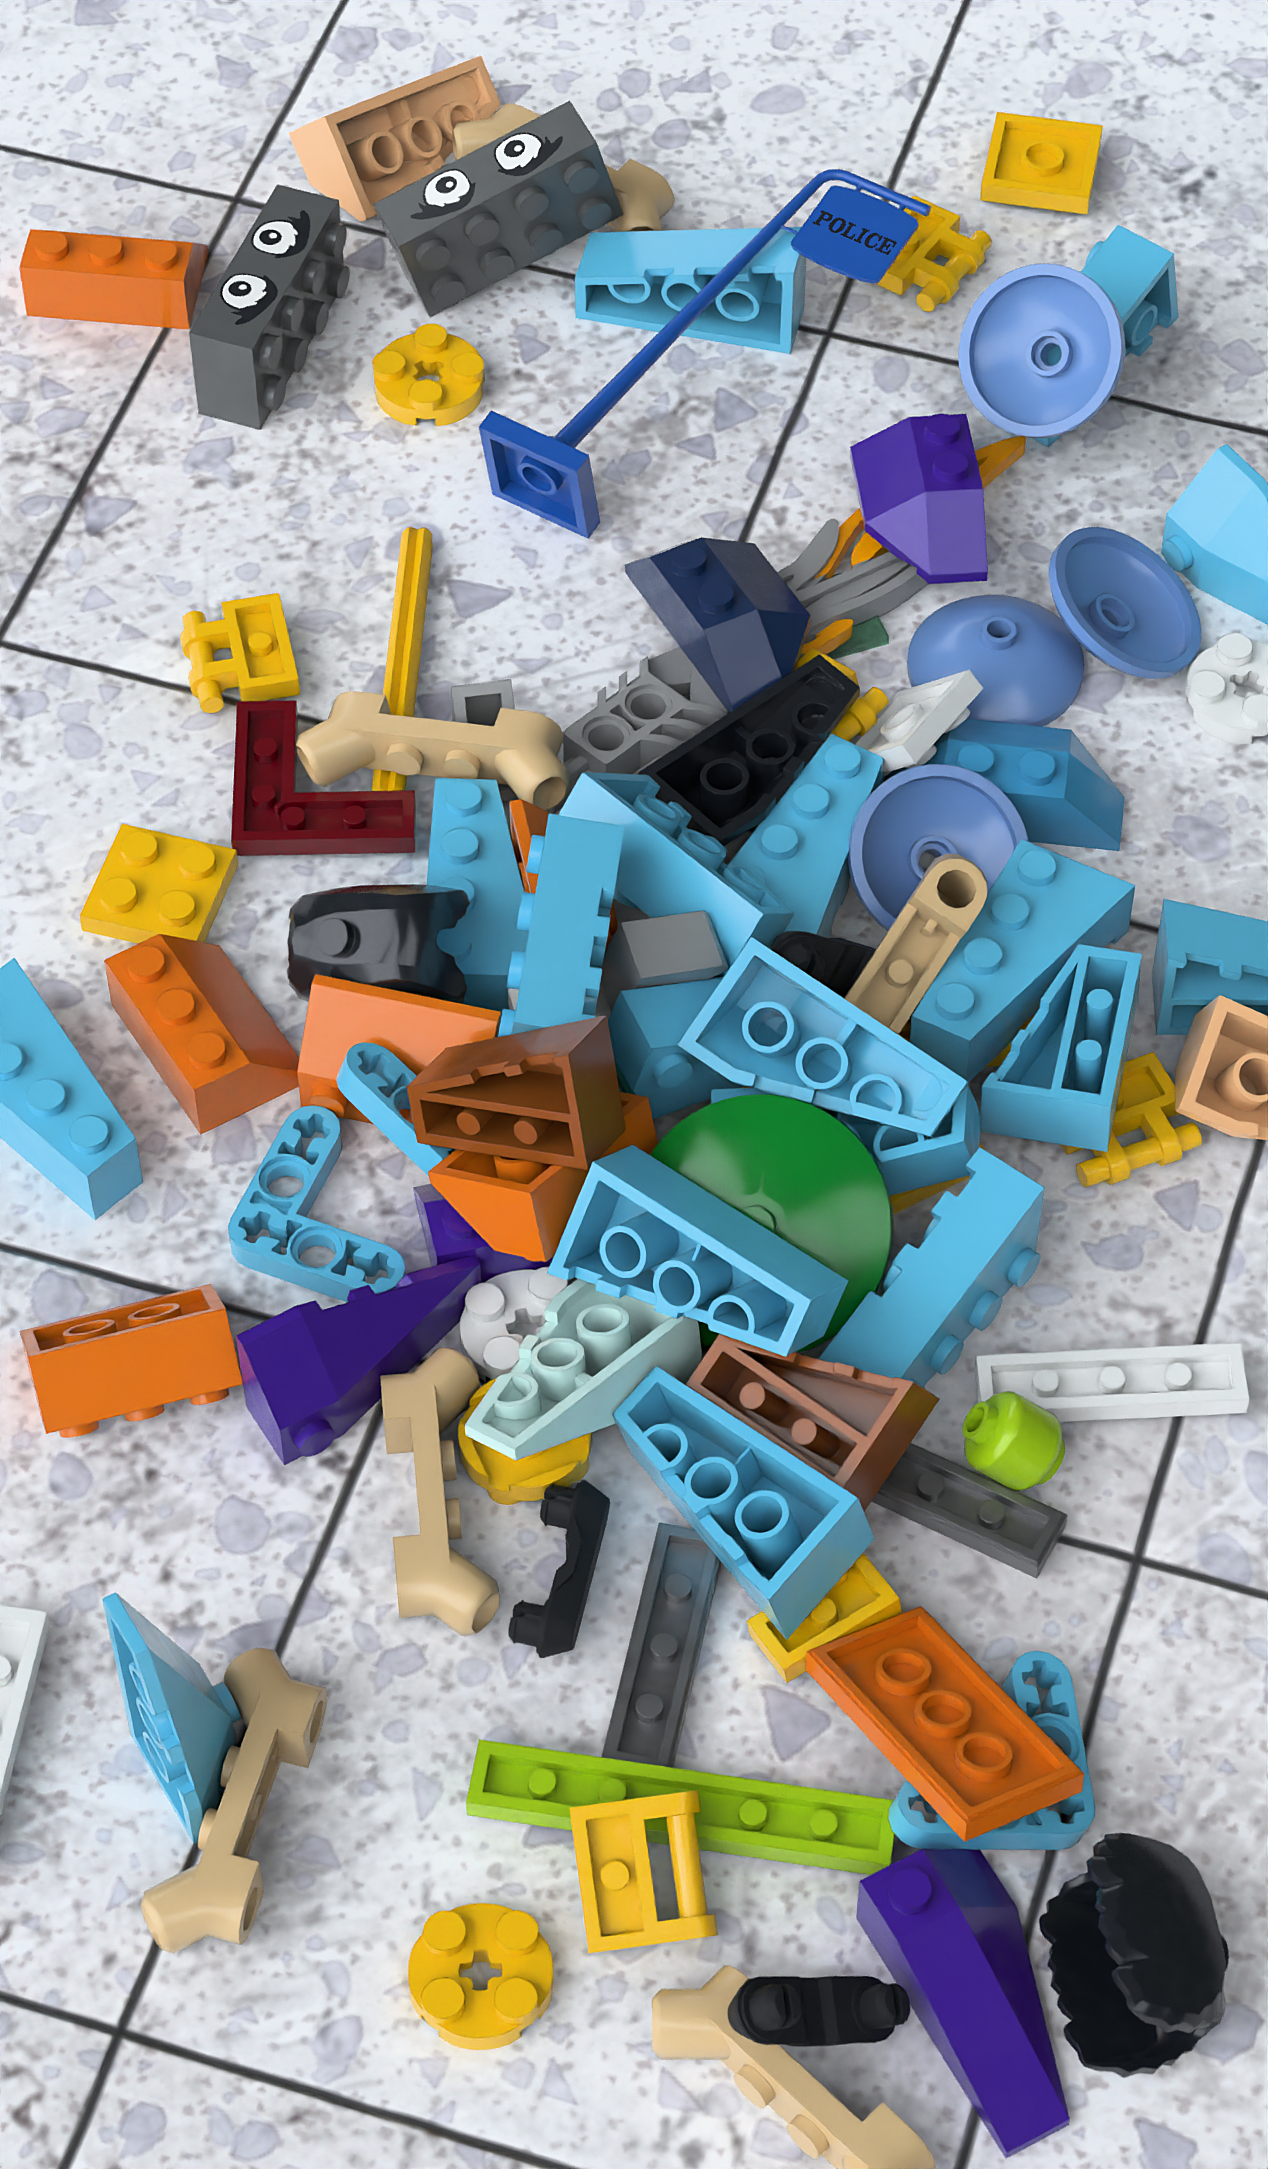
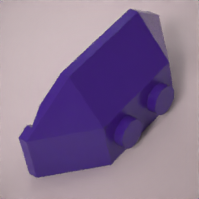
[850,414,988,584]

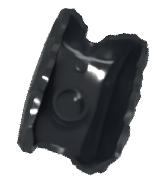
[287,884,470,1004]
[1039,1833,1229,2078]

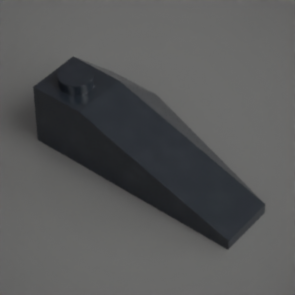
[638,654,860,846]

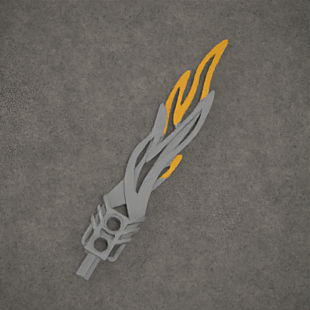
[546,436,1026,814]

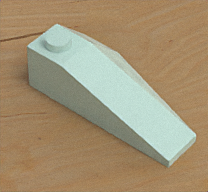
[465,1279,702,1460]

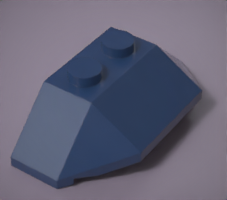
[625,537,810,713]

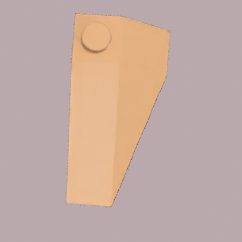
[289,55,501,222]
[1175,995,1268,1140]

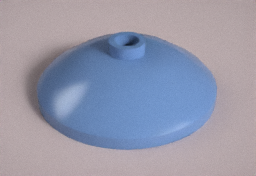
[958,264,1125,438]
[1049,527,1201,679]
[907,595,1084,727]
[848,764,1029,932]

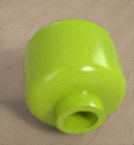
[962,1391,1065,1491]

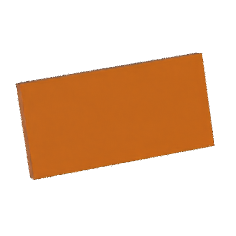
[805,1606,1084,1842]

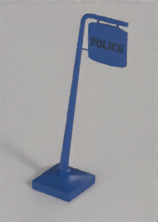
[479,169,931,539]

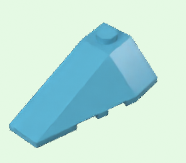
[1161,444,1268,625]
[678,937,968,1137]
[102,1592,241,1844]

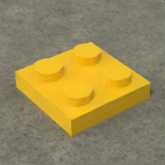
[980,112,1103,214]
[80,824,238,944]

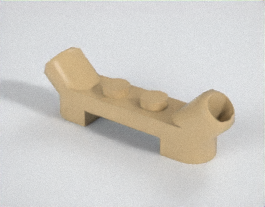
[452,103,675,232]
[296,691,570,810]
[844,854,987,1036]
[380,1347,500,1636]
[140,1648,327,1954]
[652,1965,936,2169]

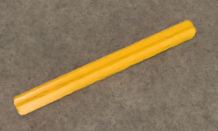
[371,526,433,791]

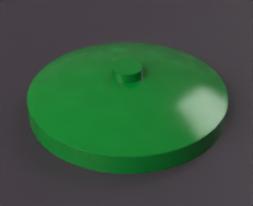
[650,1094,894,1353]

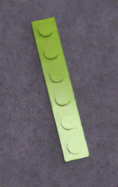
[466,1739,895,1875]

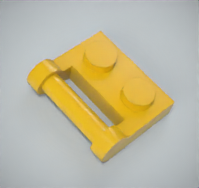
[569,1790,718,1953]

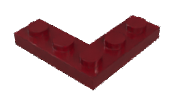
[231,700,416,856]

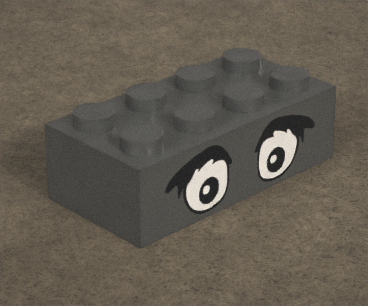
[373,100,623,317]
[189,184,350,430]

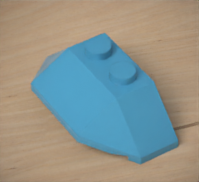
[884,719,1125,851]

